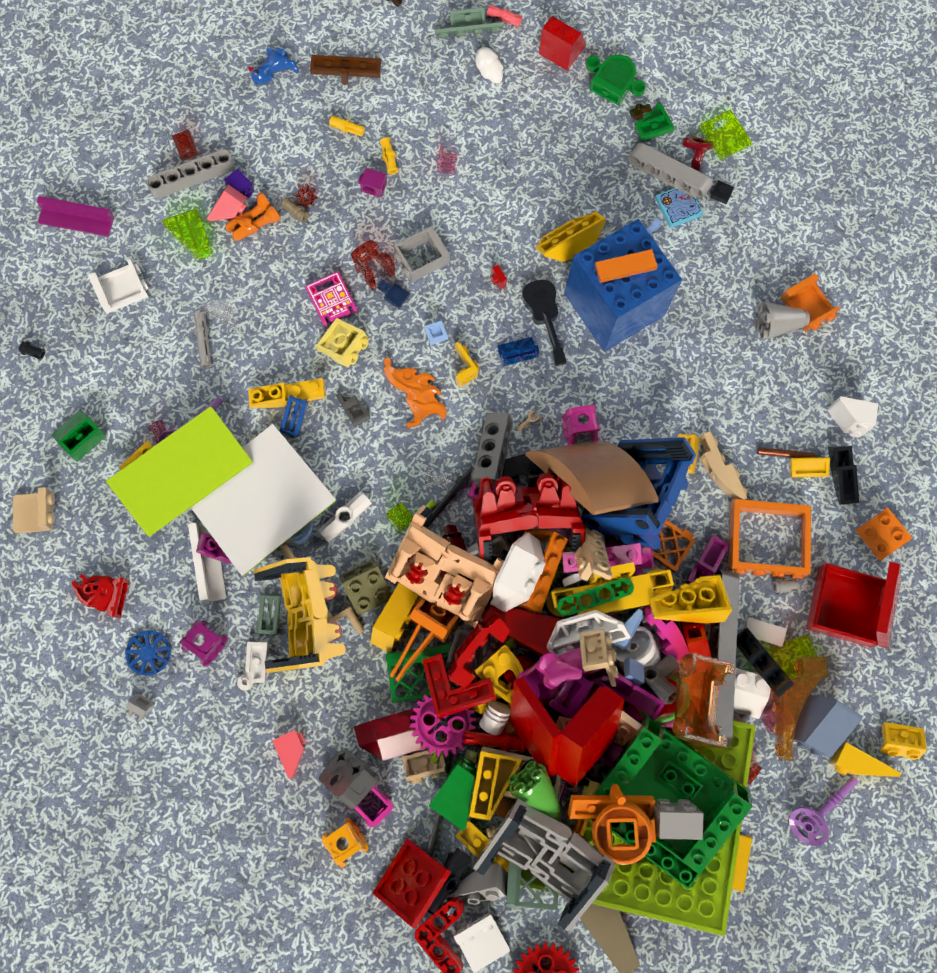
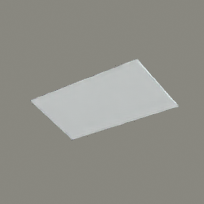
[745,617,787,647]

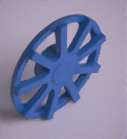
[125,630,171,676]

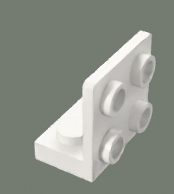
[453,912,510,972]

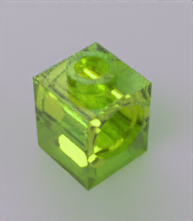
[386,502,413,533]

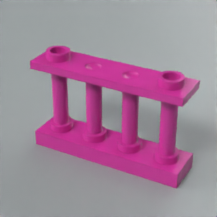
[562,543,655,574]

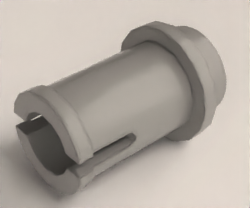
[772,579,799,594]

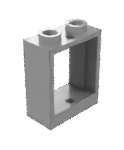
[393,226,450,282]

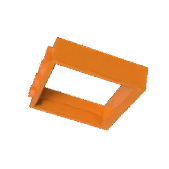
[728,499,811,579]

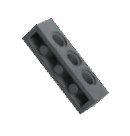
[471,413,513,489]

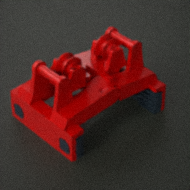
[473,473,585,560]

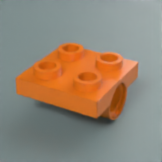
[855,507,913,561]

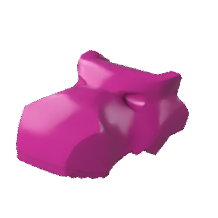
[517,648,604,700]

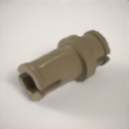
[281,198,309,223]

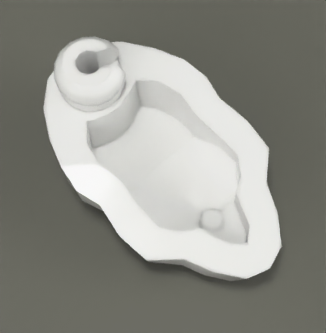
[475,47,503,83]

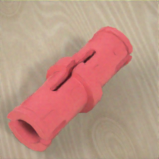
[487,4,523,27]

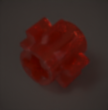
[294,183,318,208]

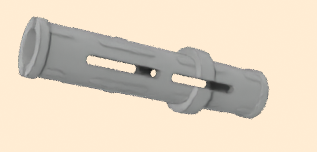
[194,312,212,368]

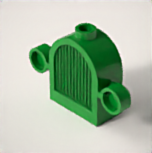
[586,55,646,106]

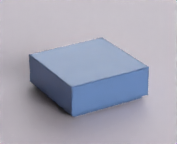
[624,657,645,686]

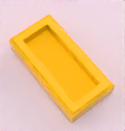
[790,457,830,477]

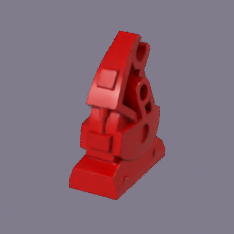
[72,574,129,619]

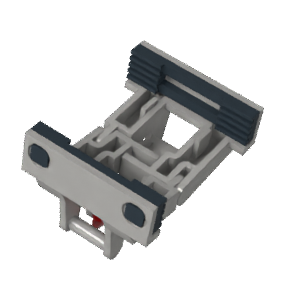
[473,799,616,932]

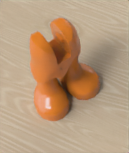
[225,192,281,241]

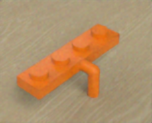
[568,784,655,819]

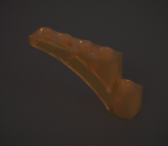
[771,657,828,761]

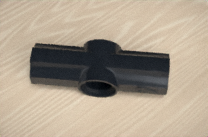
[429,848,472,913]

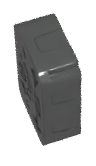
[319,748,379,809]

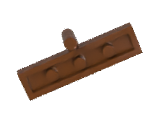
[310,55,381,85]

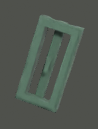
[257,594,281,635]

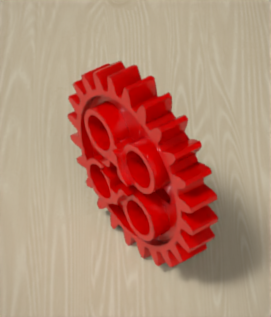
[512,941,580,973]

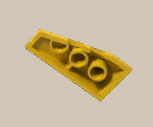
[649,575,732,624]

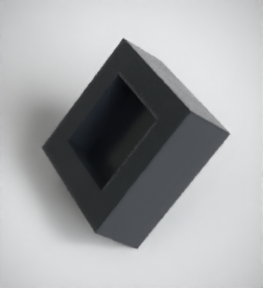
[710,180,735,204]

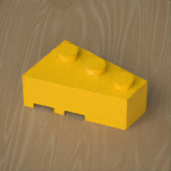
[370,582,422,653]
[468,751,523,821]

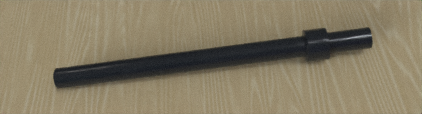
[425,466,475,528]

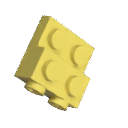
[315,318,369,368]

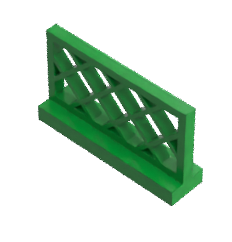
[385,644,471,703]

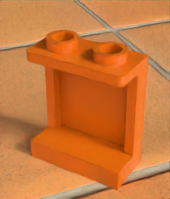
[781,274,840,332]

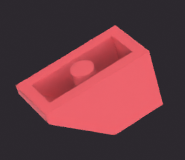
[207,185,247,221]
[272,730,306,779]

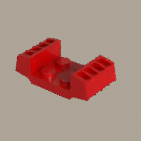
[447,611,510,688]

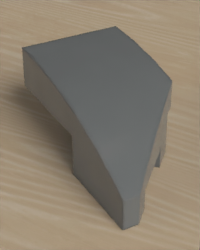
[336,393,371,427]

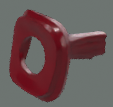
[682,134,715,171]

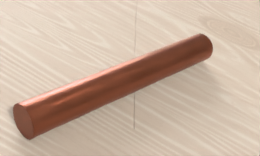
[757,447,815,458]

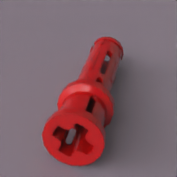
[462,730,526,753]

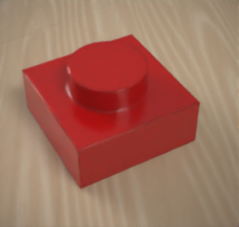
[490,265,507,290]

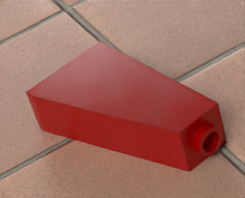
[481,605,562,656]

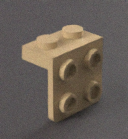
[13,487,55,533]

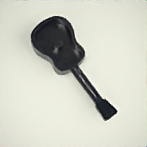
[522,280,567,366]

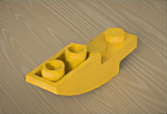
[248,378,326,408]

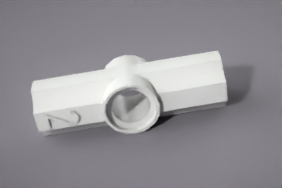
[317,491,372,543]

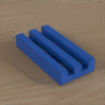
[279,395,309,437]

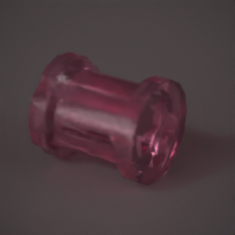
[148,420,171,444]

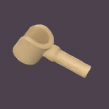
[517,411,542,432]

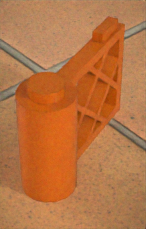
[633,520,696,572]

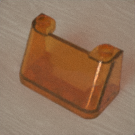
[672,653,734,748]

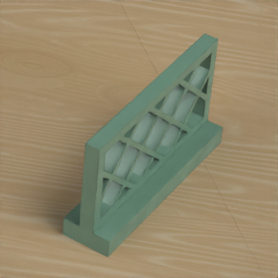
[506,835,560,910]

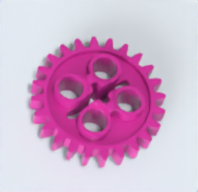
[410,693,476,758]

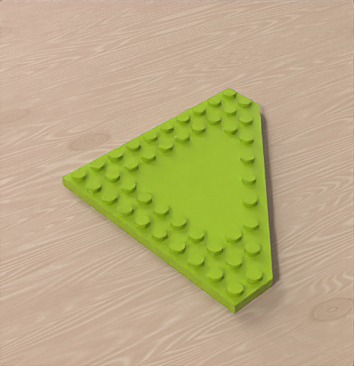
[520,721,756,937]

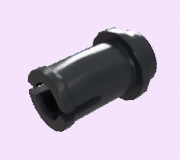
[19,341,46,360]

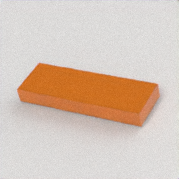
[594,249,658,283]

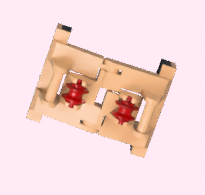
[385,505,508,628]

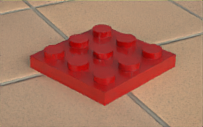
[372,839,451,929]

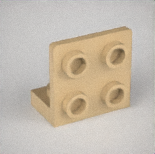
[579,629,619,687]

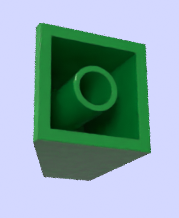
[429,757,477,831]

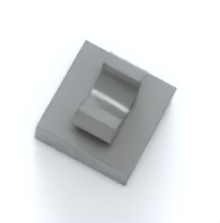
[126,693,155,721]

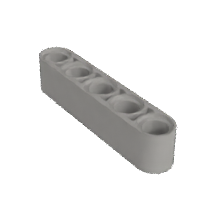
[628,143,713,199]
[147,149,234,198]

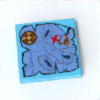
[655,188,703,228]

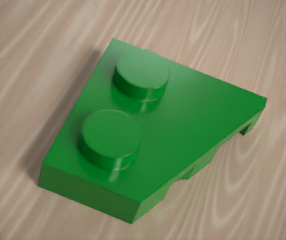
[634,102,674,142]

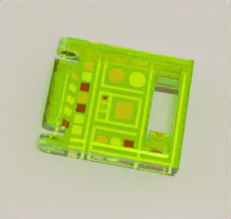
[699,109,752,160]

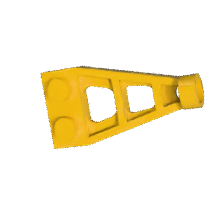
[473,645,523,705]

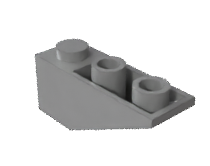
[444,863,508,908]

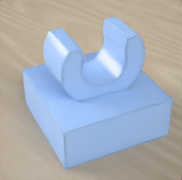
[424,320,448,345]

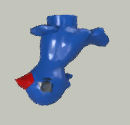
[248,47,299,85]

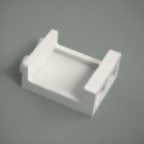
[88,259,148,313]

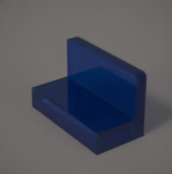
[497,337,540,367]

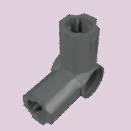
[643,655,680,704]

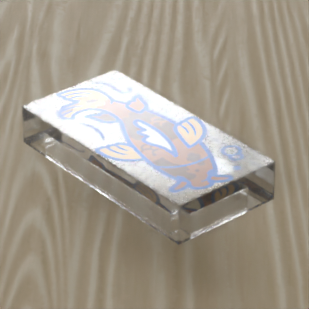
[557,782,584,828]

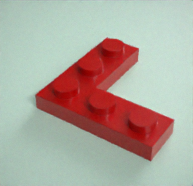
[422,654,497,719]

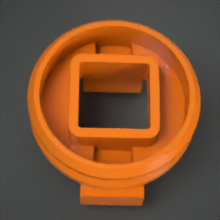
[591,802,656,865]

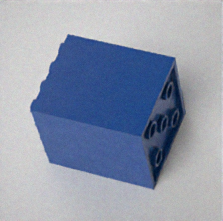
[564,219,682,352]

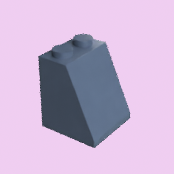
[790,694,863,758]

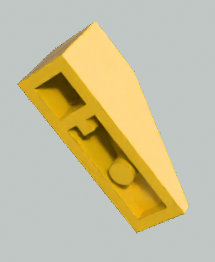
[830,742,901,777]

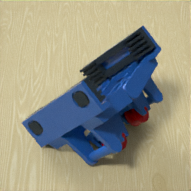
[581,437,696,549]

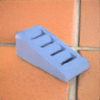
[612,609,643,651]

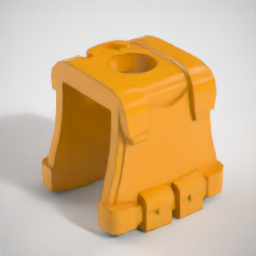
[322,818,369,868]

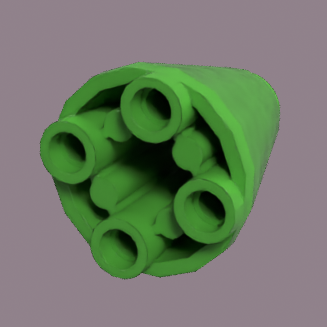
[508,761,562,820]

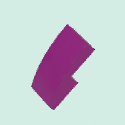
[196,533,232,564]

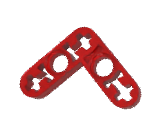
[414,897,465,973]

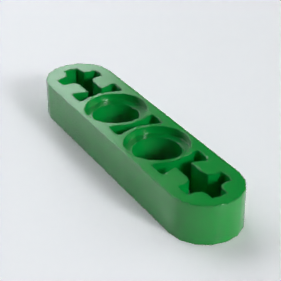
[557,578,634,616]

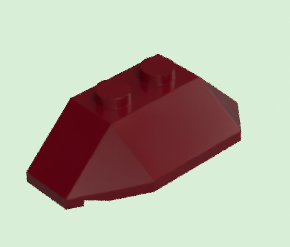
[354,707,434,761]

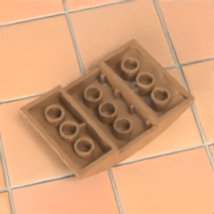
[526,441,659,515]

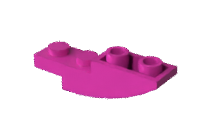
[642,605,691,674]

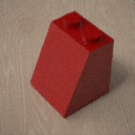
[539,16,586,71]

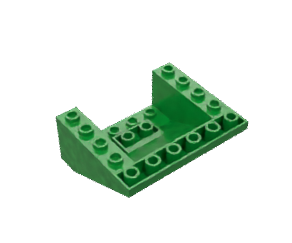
[592,715,752,889]

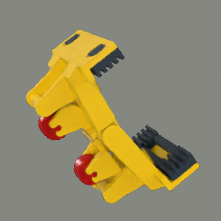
[254,557,346,673]

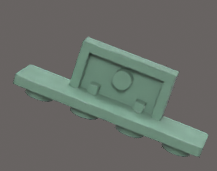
[435,7,504,38]

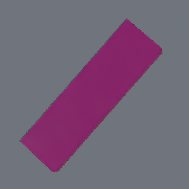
[37,196,115,237]

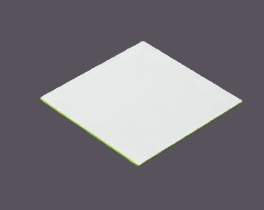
[191,424,337,577]

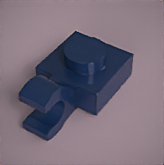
[377,279,410,309]

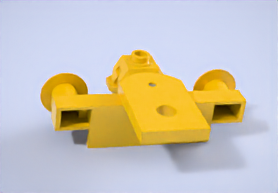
[547,562,674,617]

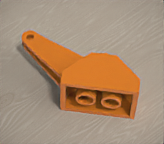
[390,598,461,682]

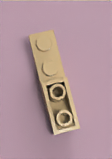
[700,431,747,500]

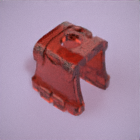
[351,240,396,290]

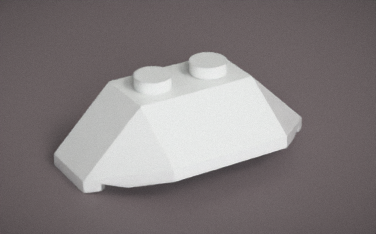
[491,532,546,612]
[547,610,631,656]

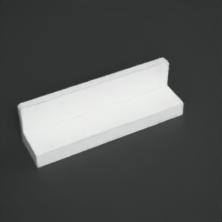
[188,523,227,603]

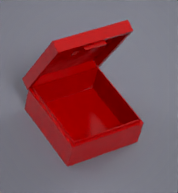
[806,562,901,649]
[510,677,625,787]

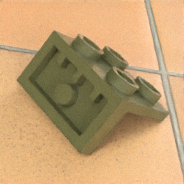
[339,559,391,616]

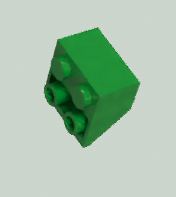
[51,409,106,462]

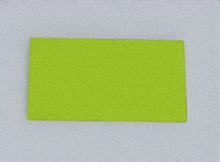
[106,407,252,537]

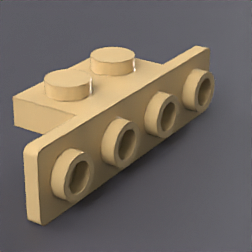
[575,528,612,581]

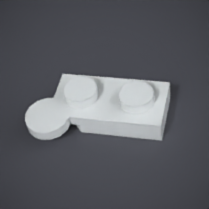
[237,642,268,691]

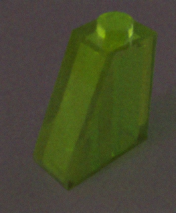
[162,208,214,260]

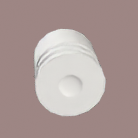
[479,701,511,735]

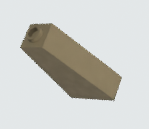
[580,904,640,973]

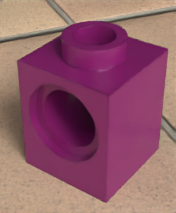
[358,168,387,198]

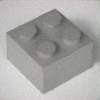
[652,799,703,840]

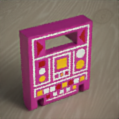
[305,271,358,327]

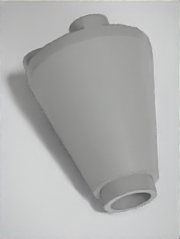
[754,302,810,339]

